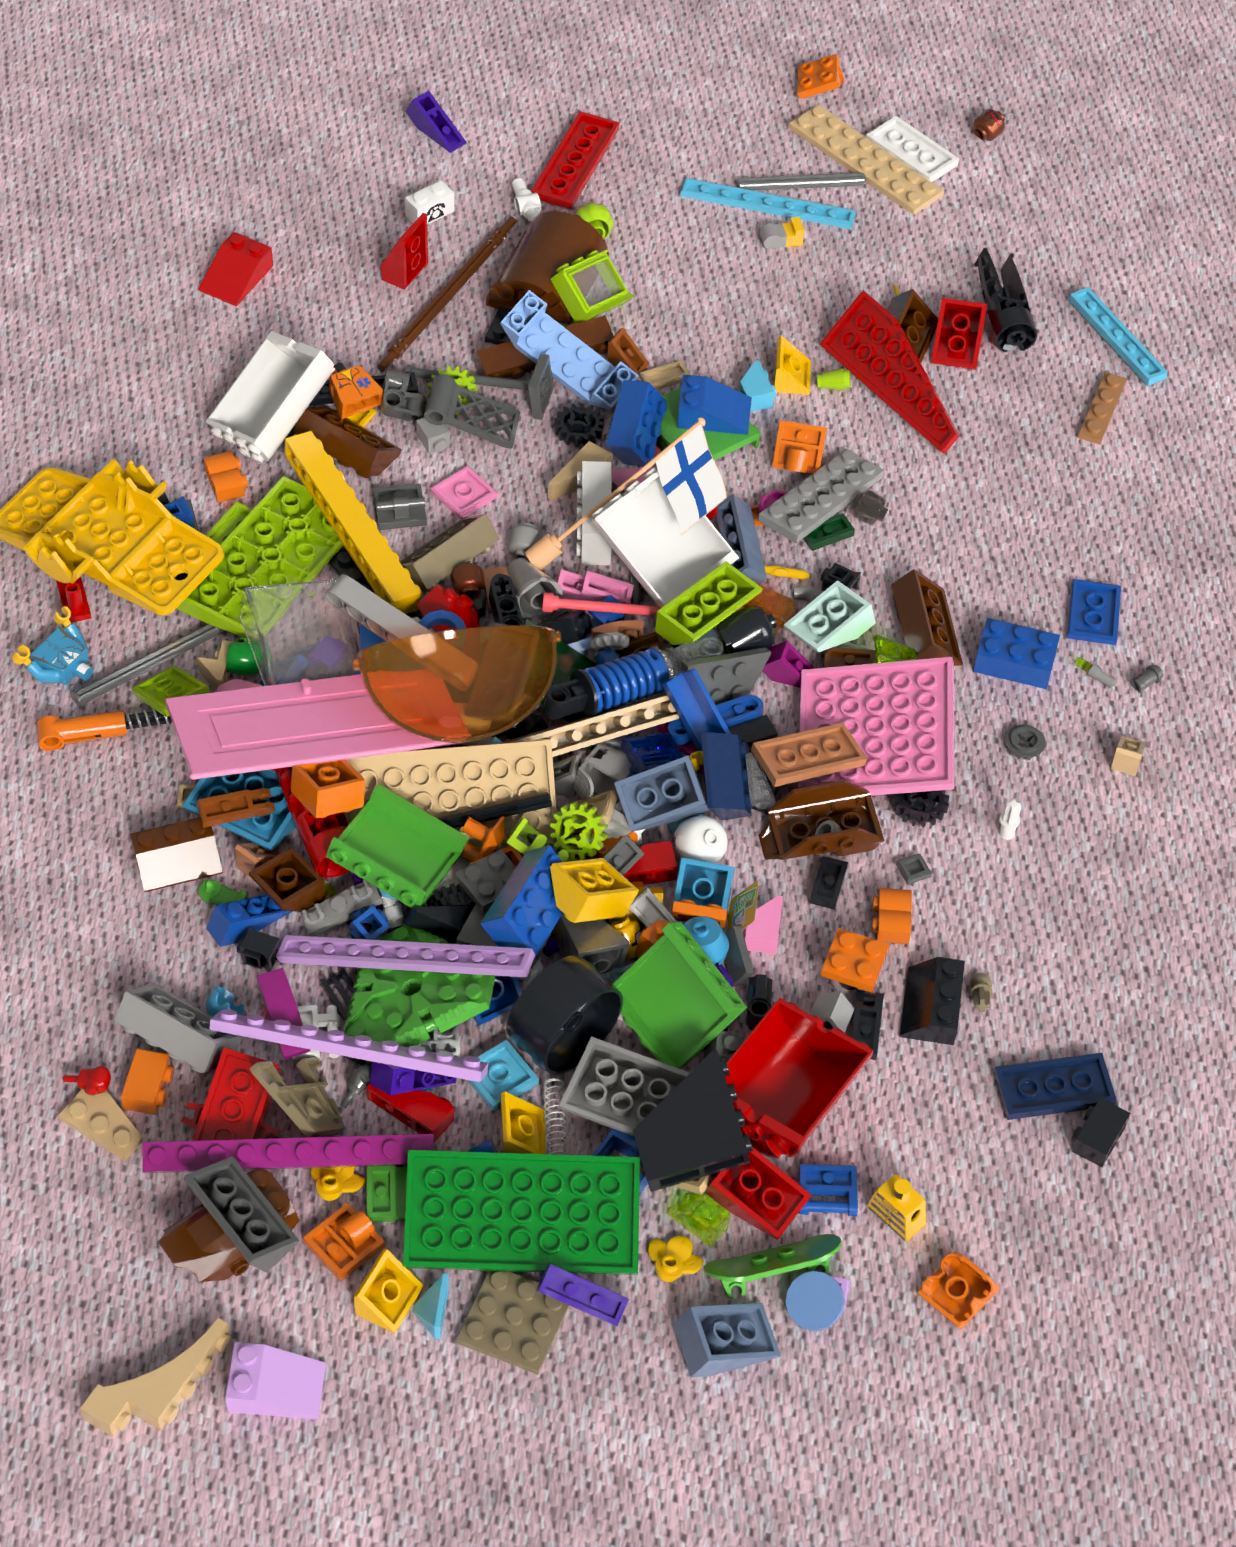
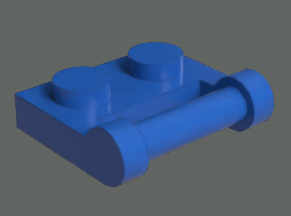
[799,1164,858,1216]

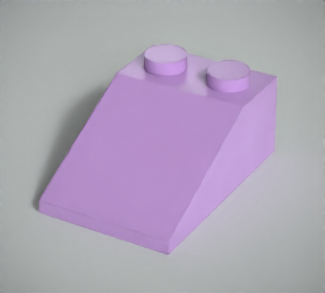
[225,1342,326,1420]

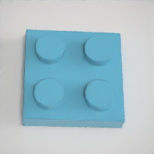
[467,1039,539,1112]

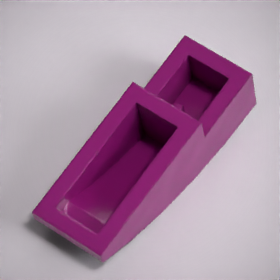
[257,968,311,1060]

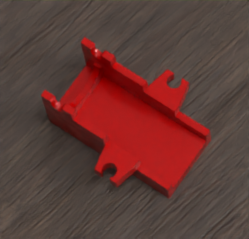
[181,1047,283,1171]

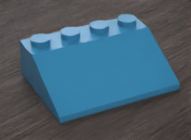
[182,769,296,851]

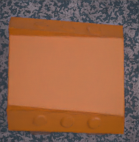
[916,1251,1000,1329]

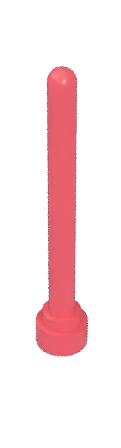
[543,592,661,616]

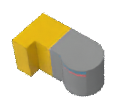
[759,217,804,249]

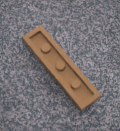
[1078,372,1127,445]

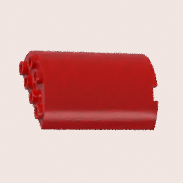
[725,998,874,1158]

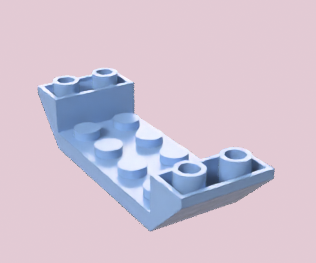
[500,290,639,410]

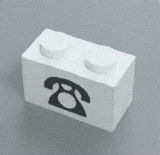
[405,180,454,224]

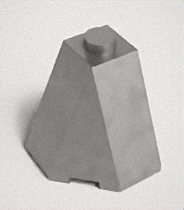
[553,913,630,977]

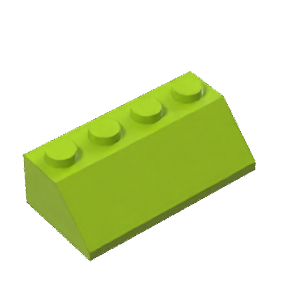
[655,561,762,645]

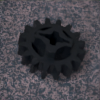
[554,403,605,447]
[892,790,949,827]

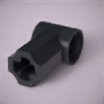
[745,974,772,1031]

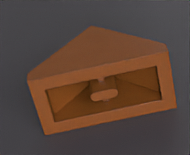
[607,328,650,375]

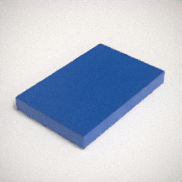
[1067,579,1121,645]

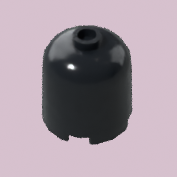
[716,605,778,654]

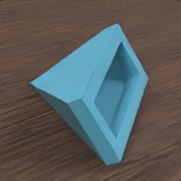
[413,1273,449,1339]

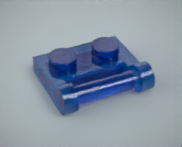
[621,733,683,775]

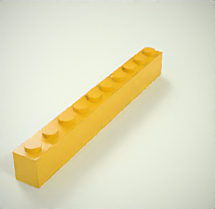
[284,431,422,614]

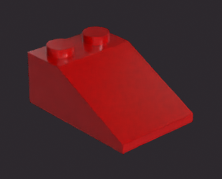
[380,213,428,290]
[198,232,273,307]
[931,298,987,370]
[417,585,482,666]
[704,1147,812,1240]

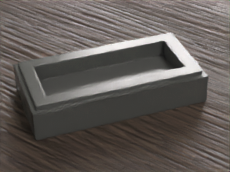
[725,926,754,986]

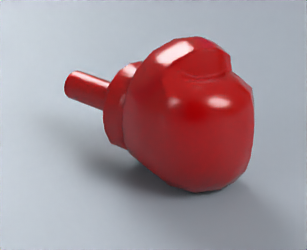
[63,1066,111,1096]

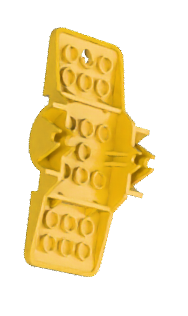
[0,459,224,615]

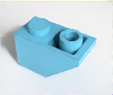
[739,360,776,412]

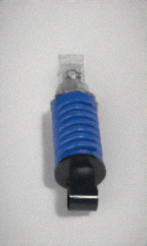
[543,637,723,719]

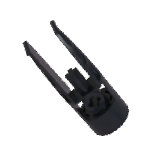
[974,248,1037,352]

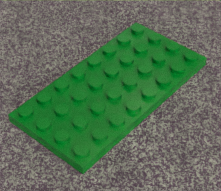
[403,1150,640,1275]

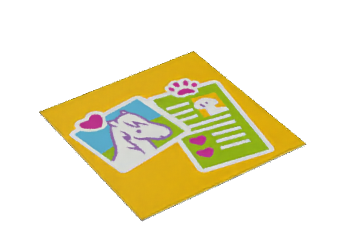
[727,879,759,931]

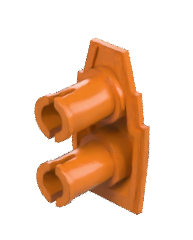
[462,816,505,862]

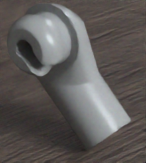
[793,587,823,603]

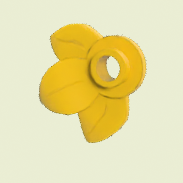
[311,1167,366,1201]
[648,1235,704,1282]

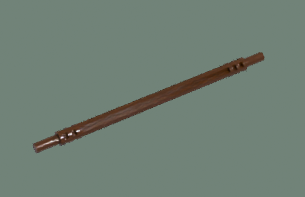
[377,216,517,372]

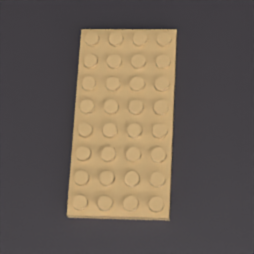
[344,739,557,850]

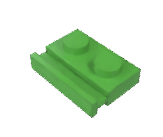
[367,1165,407,1223]

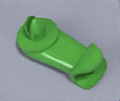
[198,879,250,905]

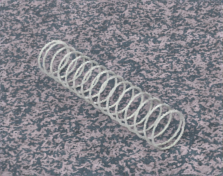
[544,1079,566,1155]

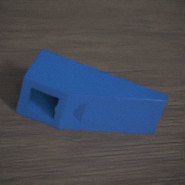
[206,894,293,947]

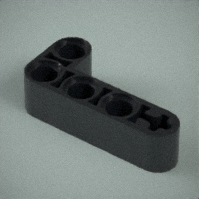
[480,574,523,665]

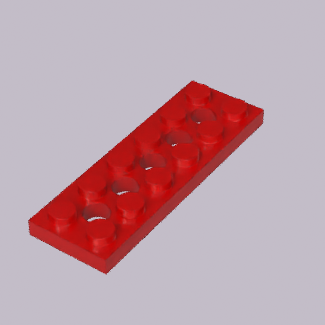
[531,111,620,209]

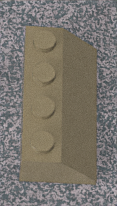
[400,514,500,592]

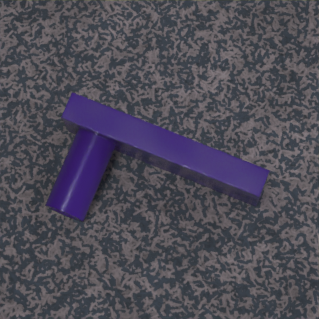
[536,1263,629,1326]

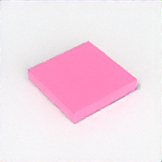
[431,466,498,519]

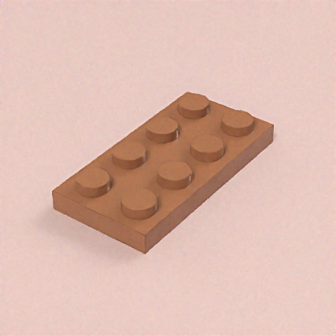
[751,723,867,787]

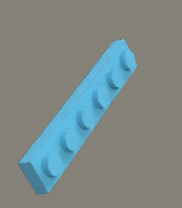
[1069,287,1168,386]

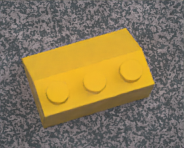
[550,858,639,923]

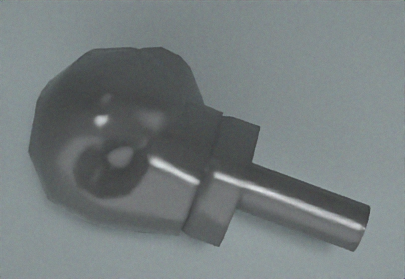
[340,1065,372,1108]

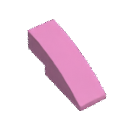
[556,569,634,604]

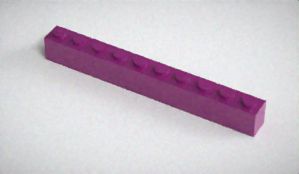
[142,1134,434,1174]

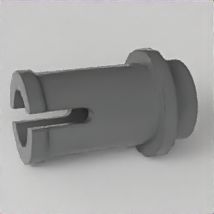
[1130,665,1163,693]

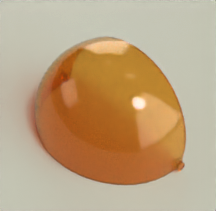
[352,625,561,743]

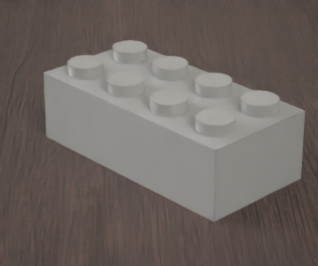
[114,984,243,1073]

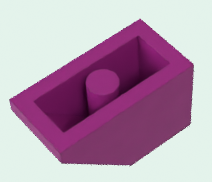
[762,641,815,688]

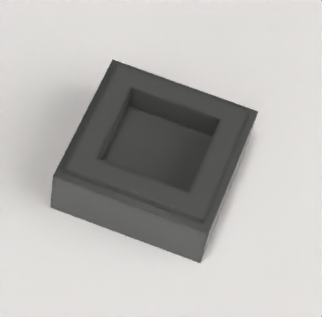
[896,853,932,885]

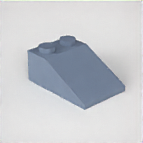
[614,756,709,832]
[673,1303,781,1377]

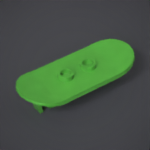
[703,1234,842,1299]

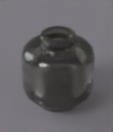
[851,490,888,525]

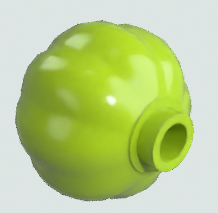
[575,202,614,238]

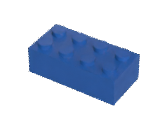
[480,845,563,958]

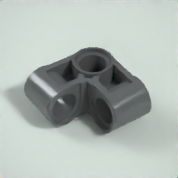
[380,369,427,421]

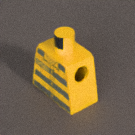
[866,1174,926,1242]

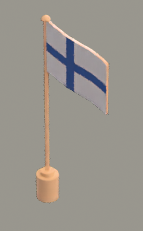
[525,417,727,570]

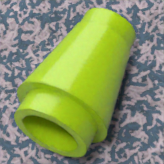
[817,368,851,391]

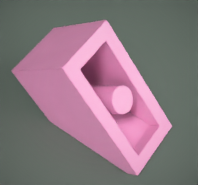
[742,896,783,954]

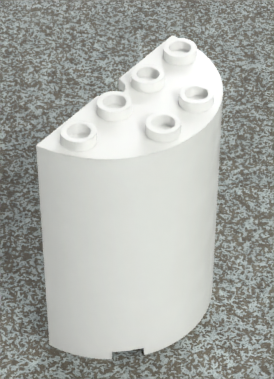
[206,331,335,464]
[591,467,739,608]

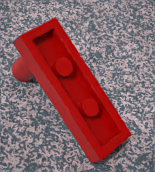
[56,576,92,623]

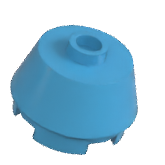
[684,916,729,965]

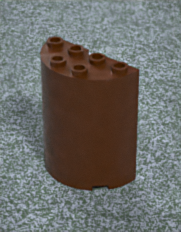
[486,210,609,325]

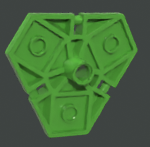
[343,925,495,1047]

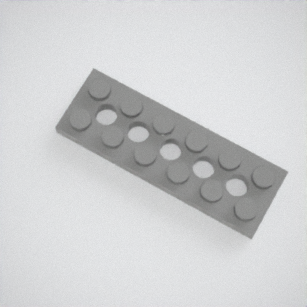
[758,449,884,543]

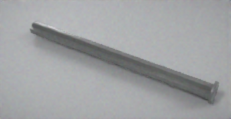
[70,624,225,709]

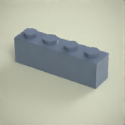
[716,494,767,585]

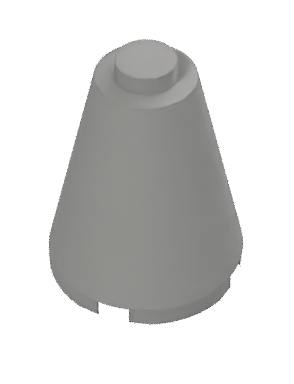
[507,558,563,621]

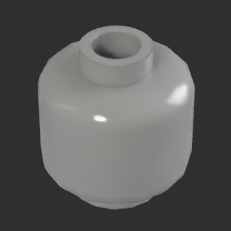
[508,523,542,560]

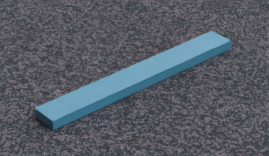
[680,178,856,229]

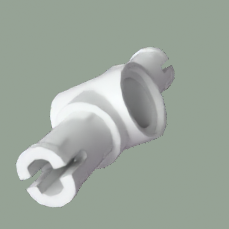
[512,178,541,223]

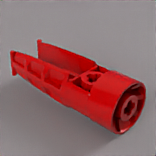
[271,767,349,878]

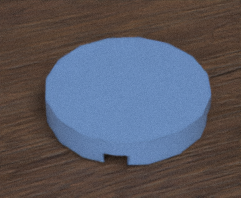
[786,1271,845,1331]

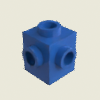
[348,906,390,940]

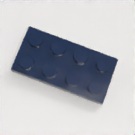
[994,1053,1117,1120]

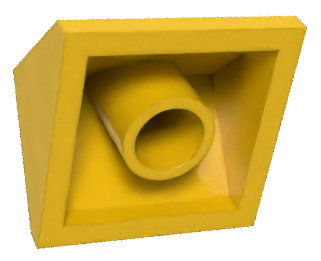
[774,335,811,394]
[501,1091,547,1154]
[354,1249,424,1333]

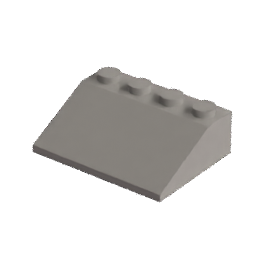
[559,1037,690,1137]

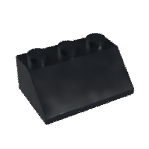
[899,957,965,1045]

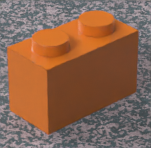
[121,1049,175,1115]

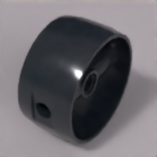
[506,955,623,1075]

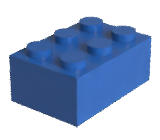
[606,380,667,466]
[973,618,1060,689]

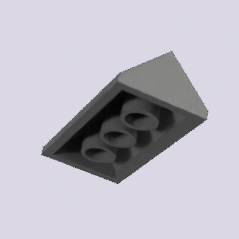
[184,1156,299,1273]

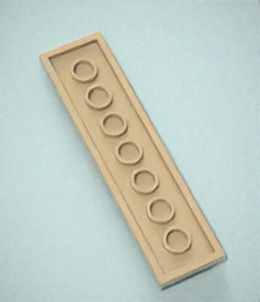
[788,104,944,215]

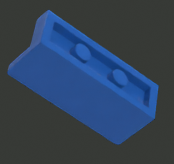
[662,669,731,751]

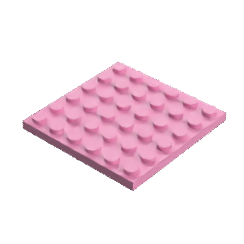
[798,657,954,796]

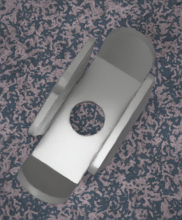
[573,740,641,805]

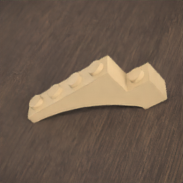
[80,1318,231,1437]

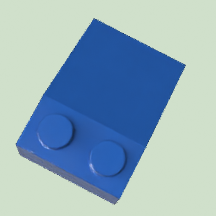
[677,374,752,435]

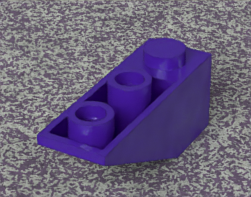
[370,1055,459,1096]

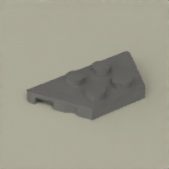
[682,647,771,705]

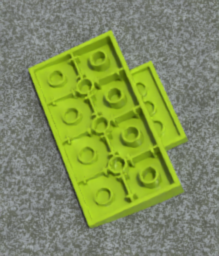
[176,476,343,641]

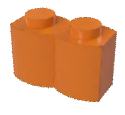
[203,451,248,503]
[872,888,912,944]

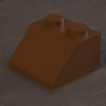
[249,847,325,912]

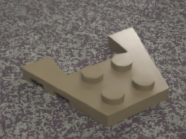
[250,1057,345,1138]

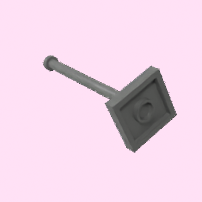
[405,354,554,420]

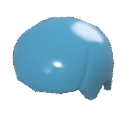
[205,986,247,1017]

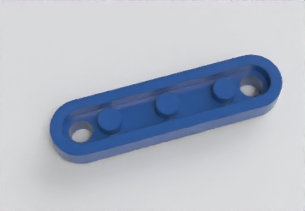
[668,695,763,745]

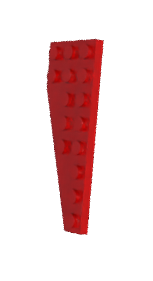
[820,290,960,453]

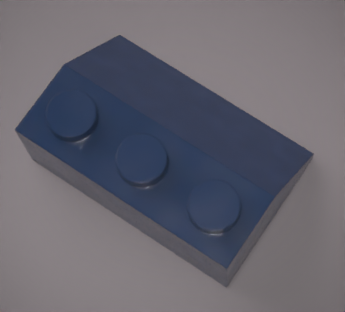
[701,732,754,820]

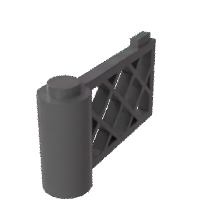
[424,374,520,449]

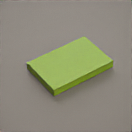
[132,665,211,717]

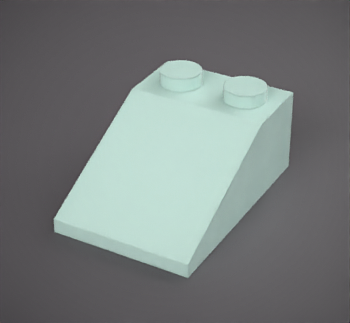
[784,580,876,652]

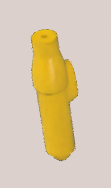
[764,565,810,580]

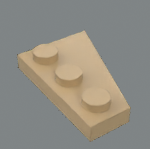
[58,1089,143,1162]

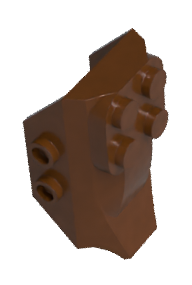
[758,780,885,860]
[157,1168,300,1282]

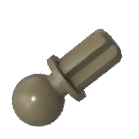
[970,973,993,1012]

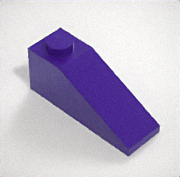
[405,90,467,153]

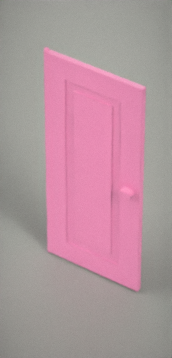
[166,669,473,780]

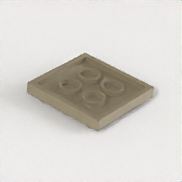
[456,1271,570,1375]

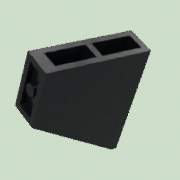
[633,1050,753,1192]

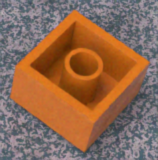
[291,759,366,818]

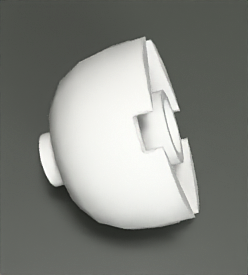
[674,816,728,863]

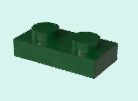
[803,513,855,551]

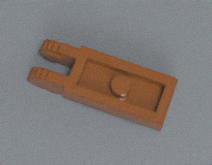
[197,788,276,828]

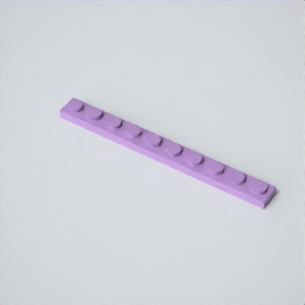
[276,935,535,977]
[209,1009,488,1082]

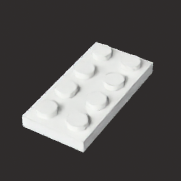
[866,116,959,182]

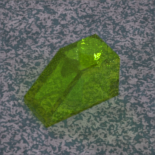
[873,634,917,663]
[666,1193,730,1247]

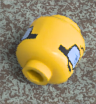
[609,917,642,959]

